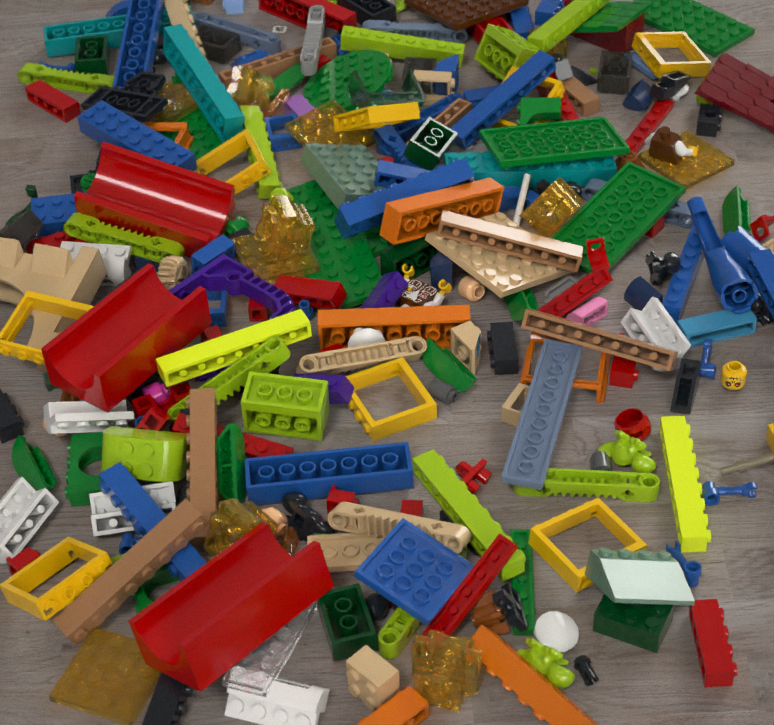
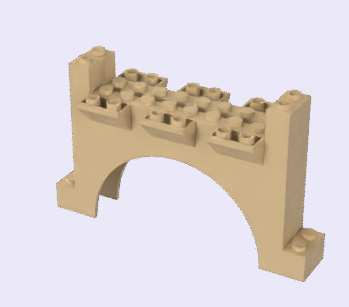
[0,237,107,372]

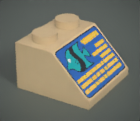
[450,321,482,376]

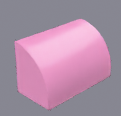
[565,297,608,326]

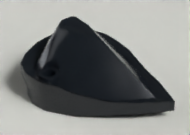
[571,66,598,86]

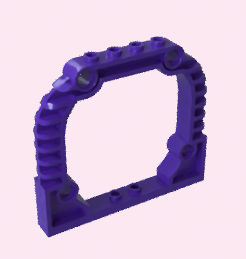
[169,254,295,382]

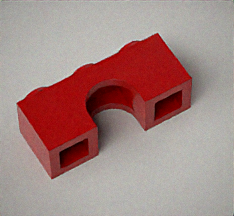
[132,381,191,419]

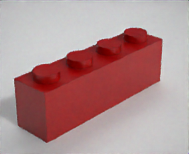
[25,79,81,123]
[274,275,347,310]
[688,599,737,687]

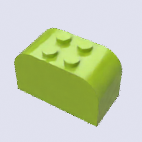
[101,426,190,482]

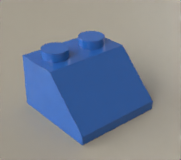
[433,54,459,95]

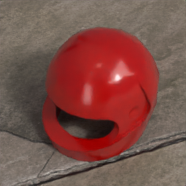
[614,408,651,442]

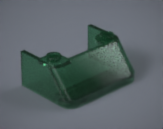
[347,69,426,109]

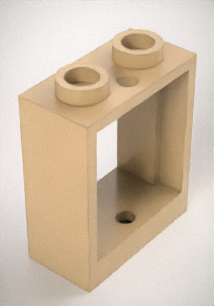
[412,70,455,106]
[501,383,530,427]

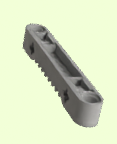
[300,5,325,76]

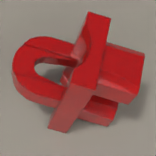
[456,458,492,494]

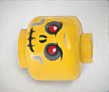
[720,361,747,390]

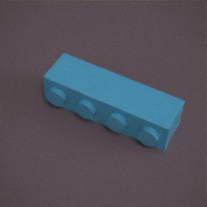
[677,309,757,348]

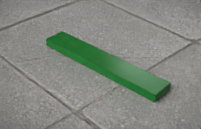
[510,529,535,636]

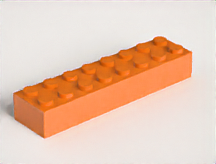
[380,178,504,245]
[318,305,471,350]

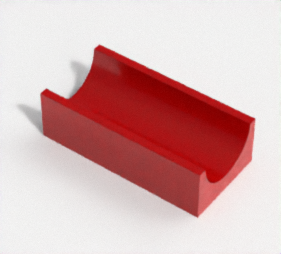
[74,141,235,258]
[41,263,212,413]
[128,522,334,692]

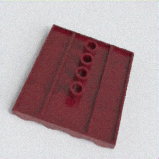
[694,53,774,133]

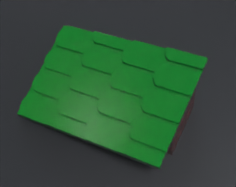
[569,0,654,57]

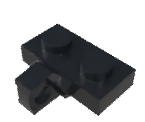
[492,583,528,632]

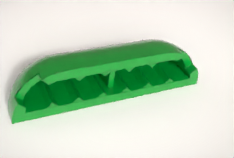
[258,62,305,101]
[722,186,751,234]
[504,288,539,322]
[423,338,476,392]
[216,423,247,505]
[12,435,56,492]

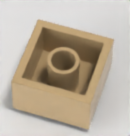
[346,645,400,711]

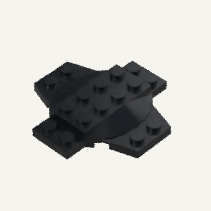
[80,71,168,123]

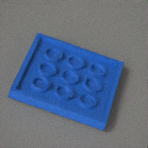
[354,518,475,626]

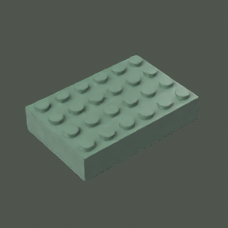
[301,143,387,209]

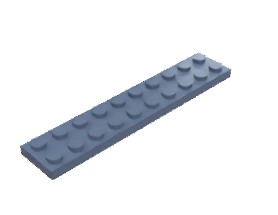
[501,339,583,490]

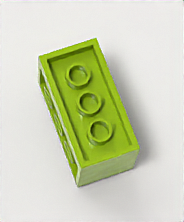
[474,24,540,80]
[241,371,330,441]

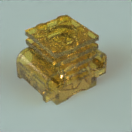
[227,65,275,113]
[519,177,584,237]
[255,195,315,261]
[203,498,277,556]
[411,629,483,712]

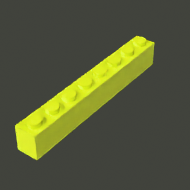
[156,309,312,387]
[659,416,711,552]

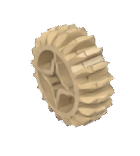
[157,255,189,290]

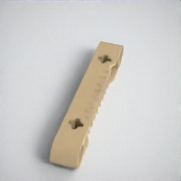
[296,336,427,375]
[327,502,472,554]

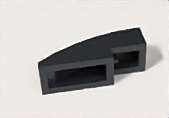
[649,70,691,101]
[670,358,702,414]

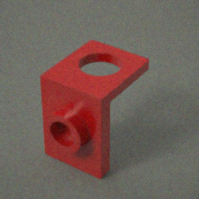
[749,215,774,242]
[586,237,610,271]

